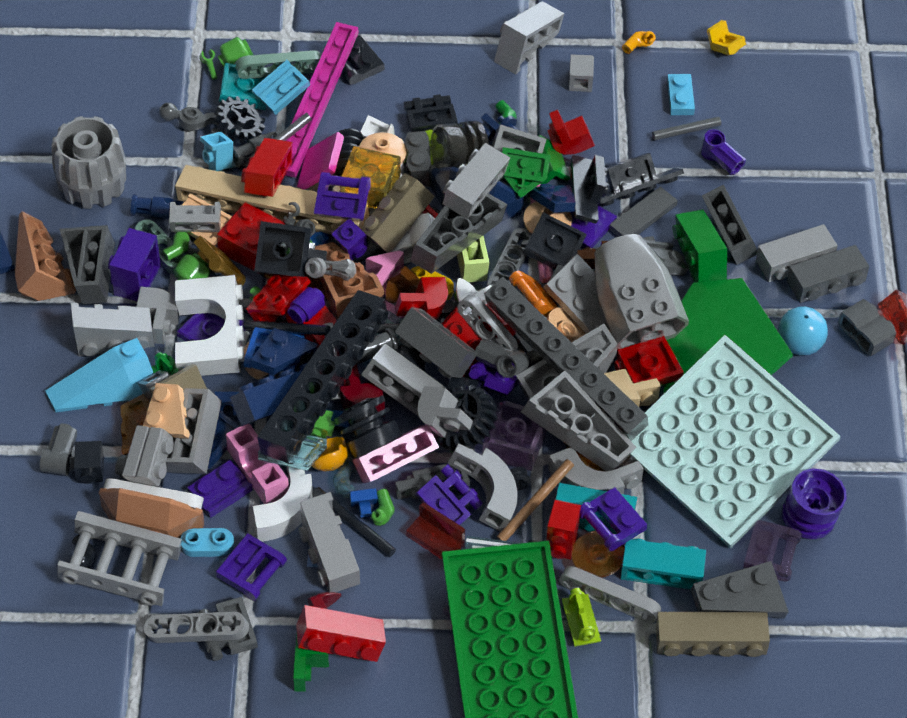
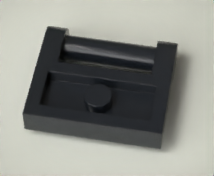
[342,35,385,85]

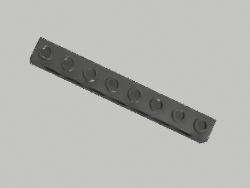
[484,277,648,441]

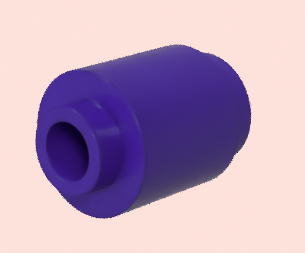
[287,287,325,324]

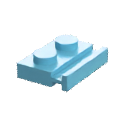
[252,60,310,115]

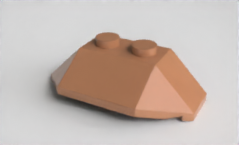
[99,488,204,538]

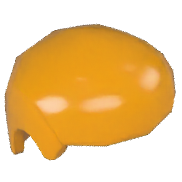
[309,437,348,472]

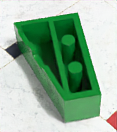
[672,209,727,283]

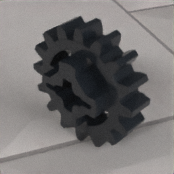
[214,96,265,144]

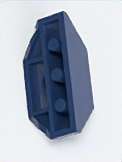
[431,167,524,221]

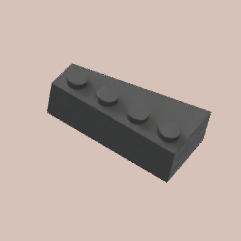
[410,193,507,274]

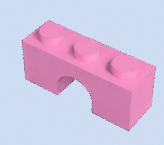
[226,424,289,504]

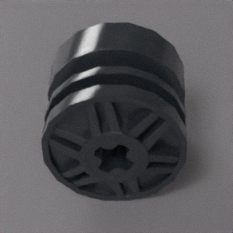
[334,395,402,459]

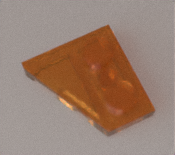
[121,394,150,455]

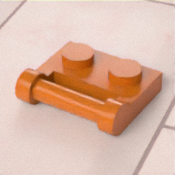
[509,271,559,318]

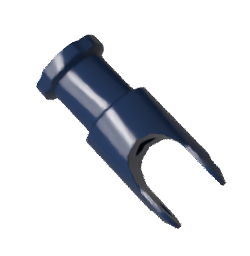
[130,194,184,219]

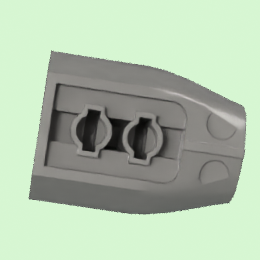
[594,234,689,349]

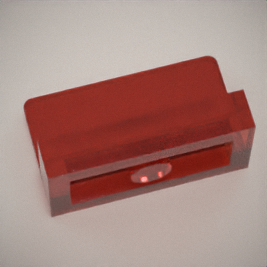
[878,289,907,345]
[406,502,465,559]

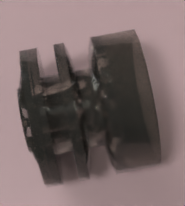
[431,121,489,169]

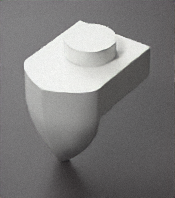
[360,115,395,139]
[456,278,492,307]

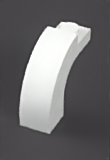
[253,457,313,542]

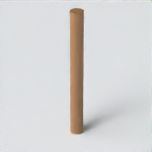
[497,459,574,543]

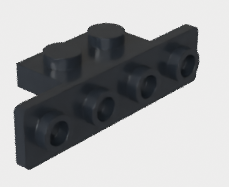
[598,153,684,207]
[571,155,609,224]

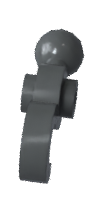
[159,103,225,134]

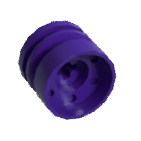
[782,468,847,539]

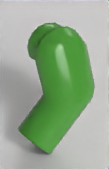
[162,232,190,261]
[371,489,395,526]

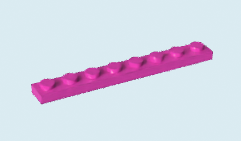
[286,22,359,178]

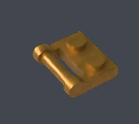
[193,235,246,286]

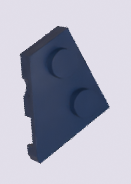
[529,184,576,213]
[251,328,318,375]

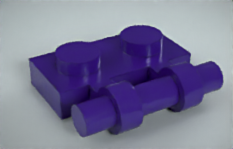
[469,362,518,394]
[415,464,483,533]

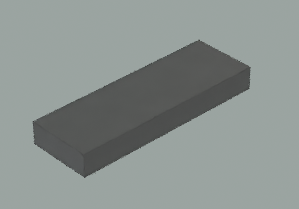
[609,186,678,237]

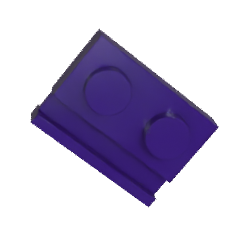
[187,460,253,518]

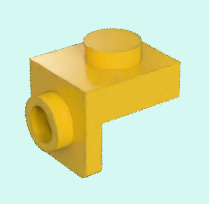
[707,20,746,55]

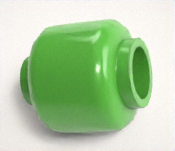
[218,37,253,67]
[173,253,210,281]

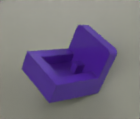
[332,219,368,260]

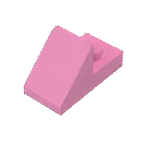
[366,250,404,298]

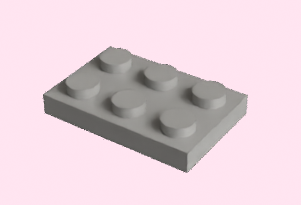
[543,254,609,334]

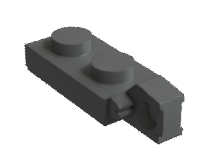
[395,464,470,499]

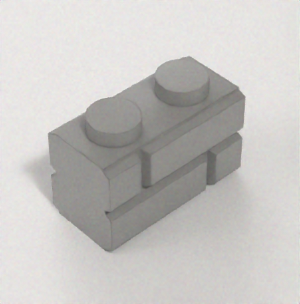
[122,425,174,487]

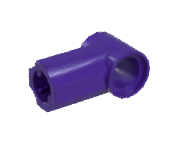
[701,129,746,175]

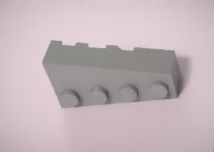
[521,371,636,471]

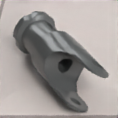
[233,131,278,167]
[355,328,398,365]

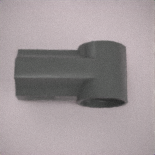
[475,339,529,378]
[40,423,77,476]

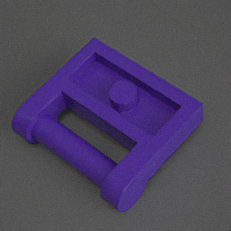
[314,172,371,221]
[580,487,648,551]
[216,533,287,601]

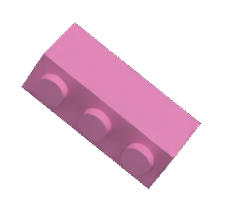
[352,425,439,483]

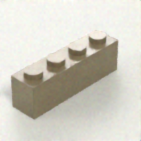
[656,612,770,657]

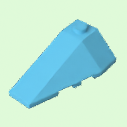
[45,338,154,412]

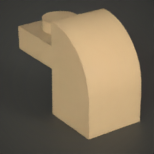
[604,369,661,407]

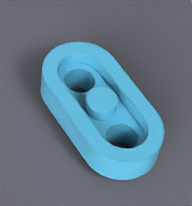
[181,528,234,557]

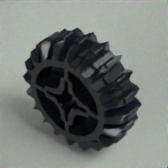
[431,385,498,452]

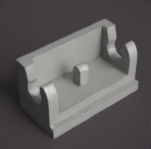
[169,202,221,232]

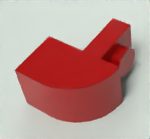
[547,110,595,155]
[395,277,448,320]

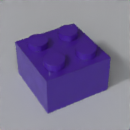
[108,228,161,302]

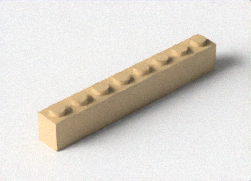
[175,165,369,235]

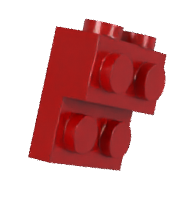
[614,336,684,385]

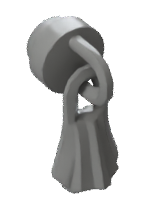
[305,257,356,281]

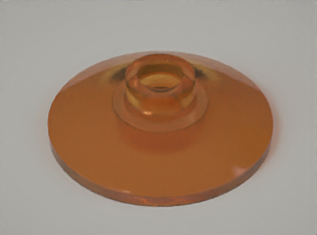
[572,531,625,578]

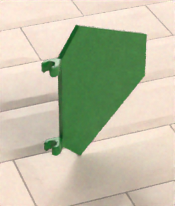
[663,278,793,394]

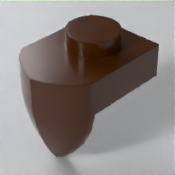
[385,266,420,303]

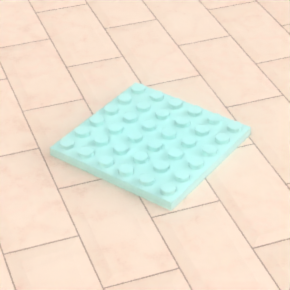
[630,335,840,548]

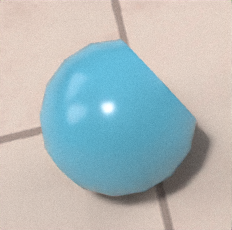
[778,306,828,356]

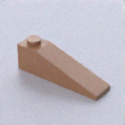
[15,211,76,301]
[315,242,384,320]

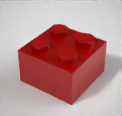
[217,202,286,271]

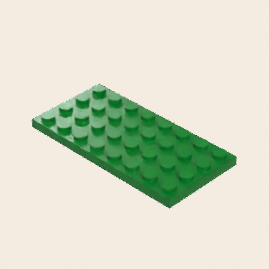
[442,541,578,718]

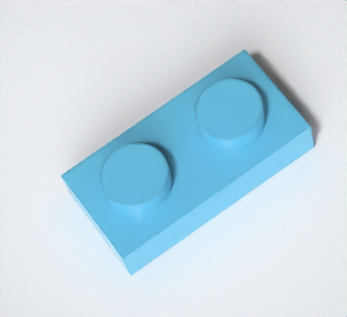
[667,74,695,115]

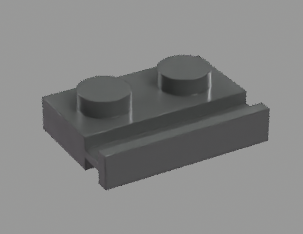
[645,240,689,276]

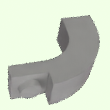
[447,444,517,532]
[548,447,644,494]

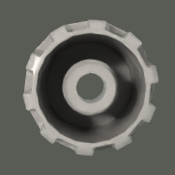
[51,116,126,209]

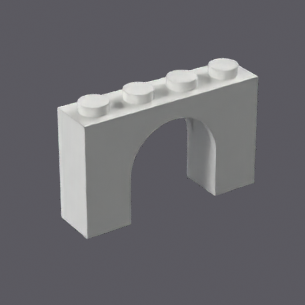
[175,275,244,376]

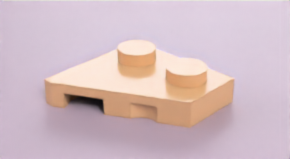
[143,383,190,439]

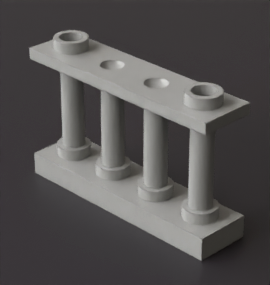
[58,511,182,606]

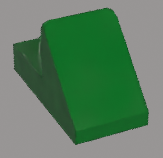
[293,632,329,692]

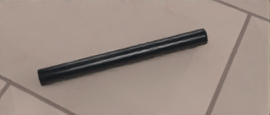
[244,320,331,336]
[312,487,396,557]

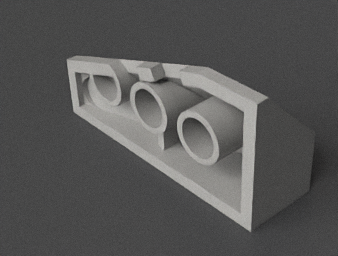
[516,324,618,401]

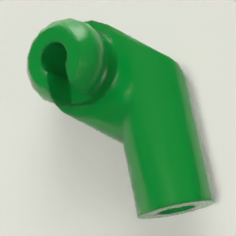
[495,100,517,124]

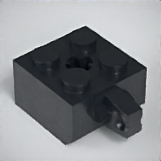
[254,221,328,277]

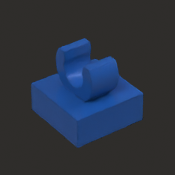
[215,392,239,416]
[349,488,378,518]

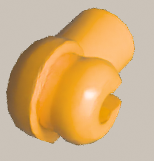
[622,31,656,54]

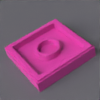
[297,132,344,190]

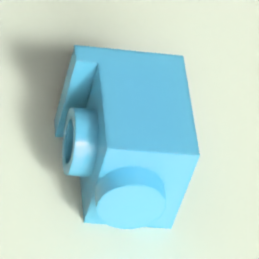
[200,132,233,171]

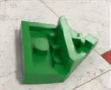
[501,147,550,198]

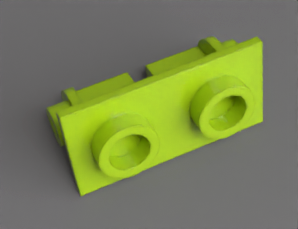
[562,588,601,647]

